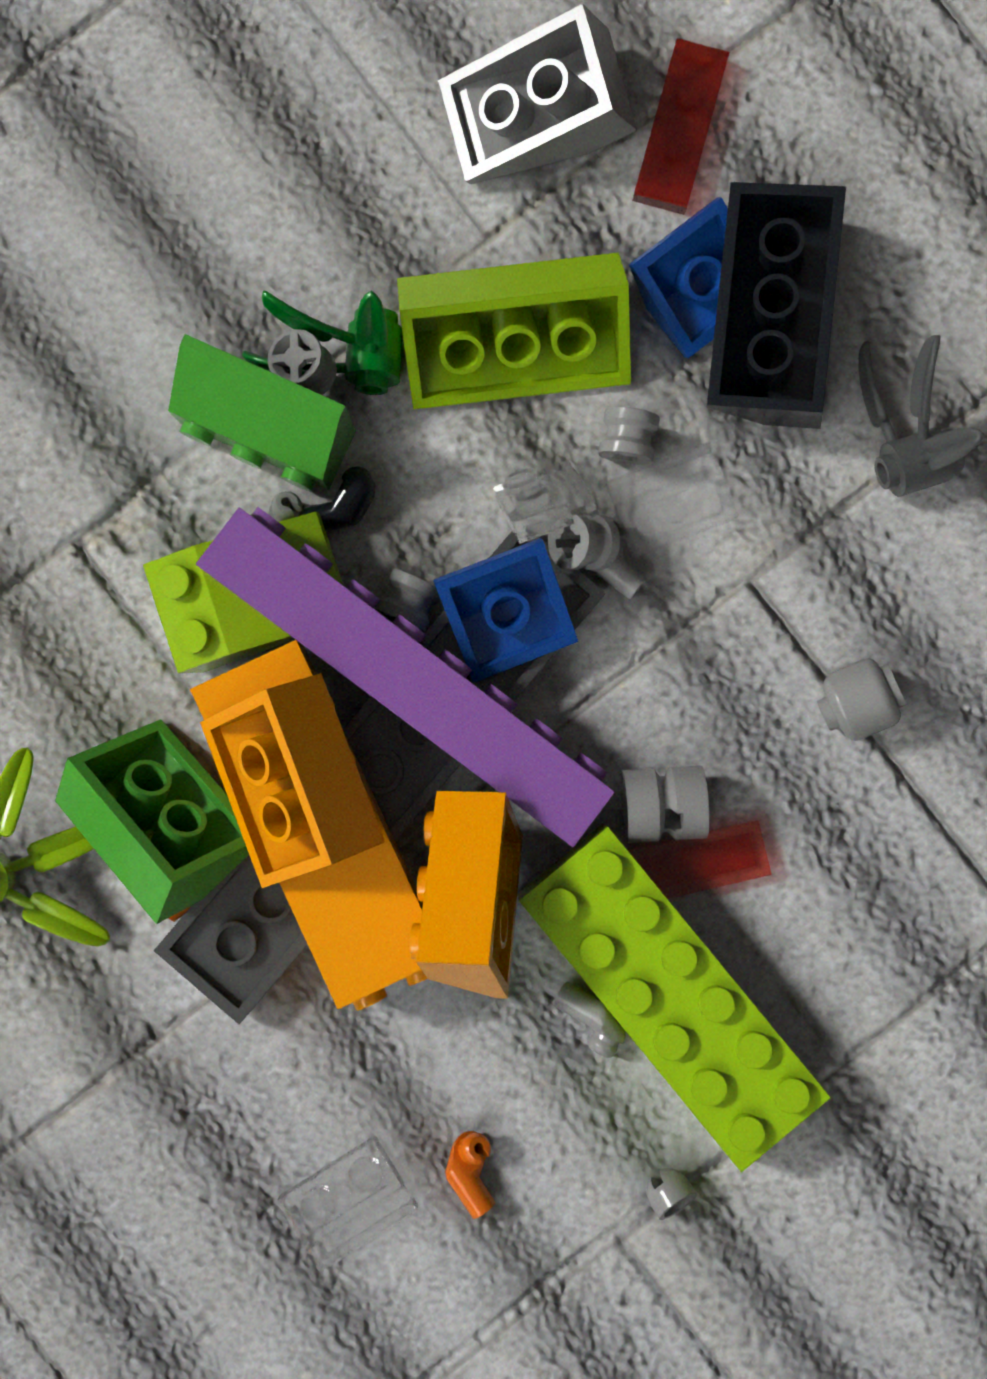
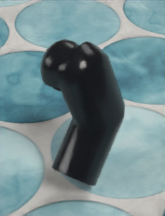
[304,466,376,531]

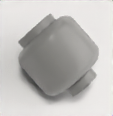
[817,658,907,741]

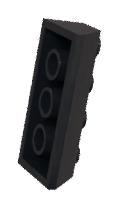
[707,182,846,429]

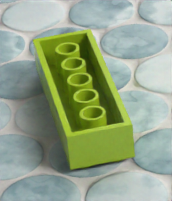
[518,823,831,1173]

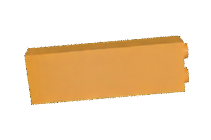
[190,640,428,1011]

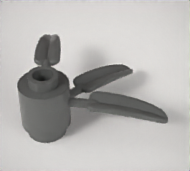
[858,335,984,497]

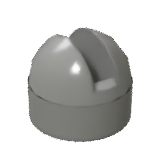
[646,1169,697,1220]

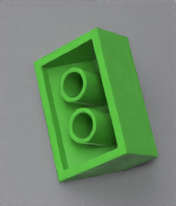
[168,334,356,492]
[55,719,249,924]

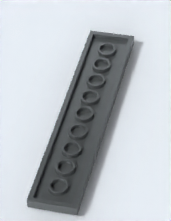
[153,521,606,1024]

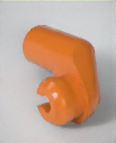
[445,1131,496,1219]

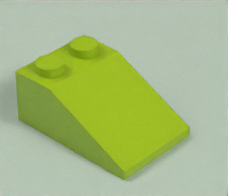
[143,512,344,673]

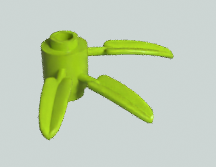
[0,747,110,947]

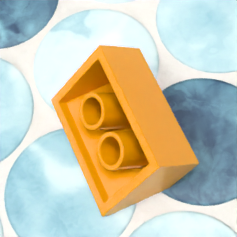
[200,673,385,888]
[410,791,523,999]

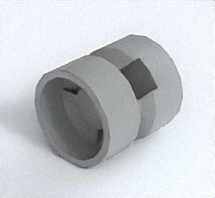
[621,766,709,843]

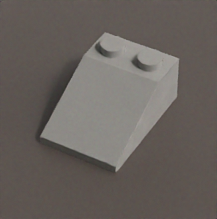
[438,3,637,184]

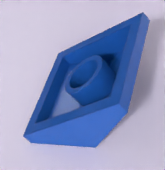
[629,197,728,358]
[433,538,579,683]

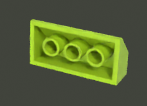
[397,252,631,410]

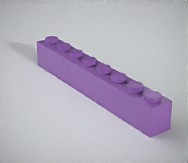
[196,507,615,847]

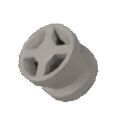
[267,329,337,395]
[598,407,660,465]
[548,513,620,570]
[375,569,441,633]

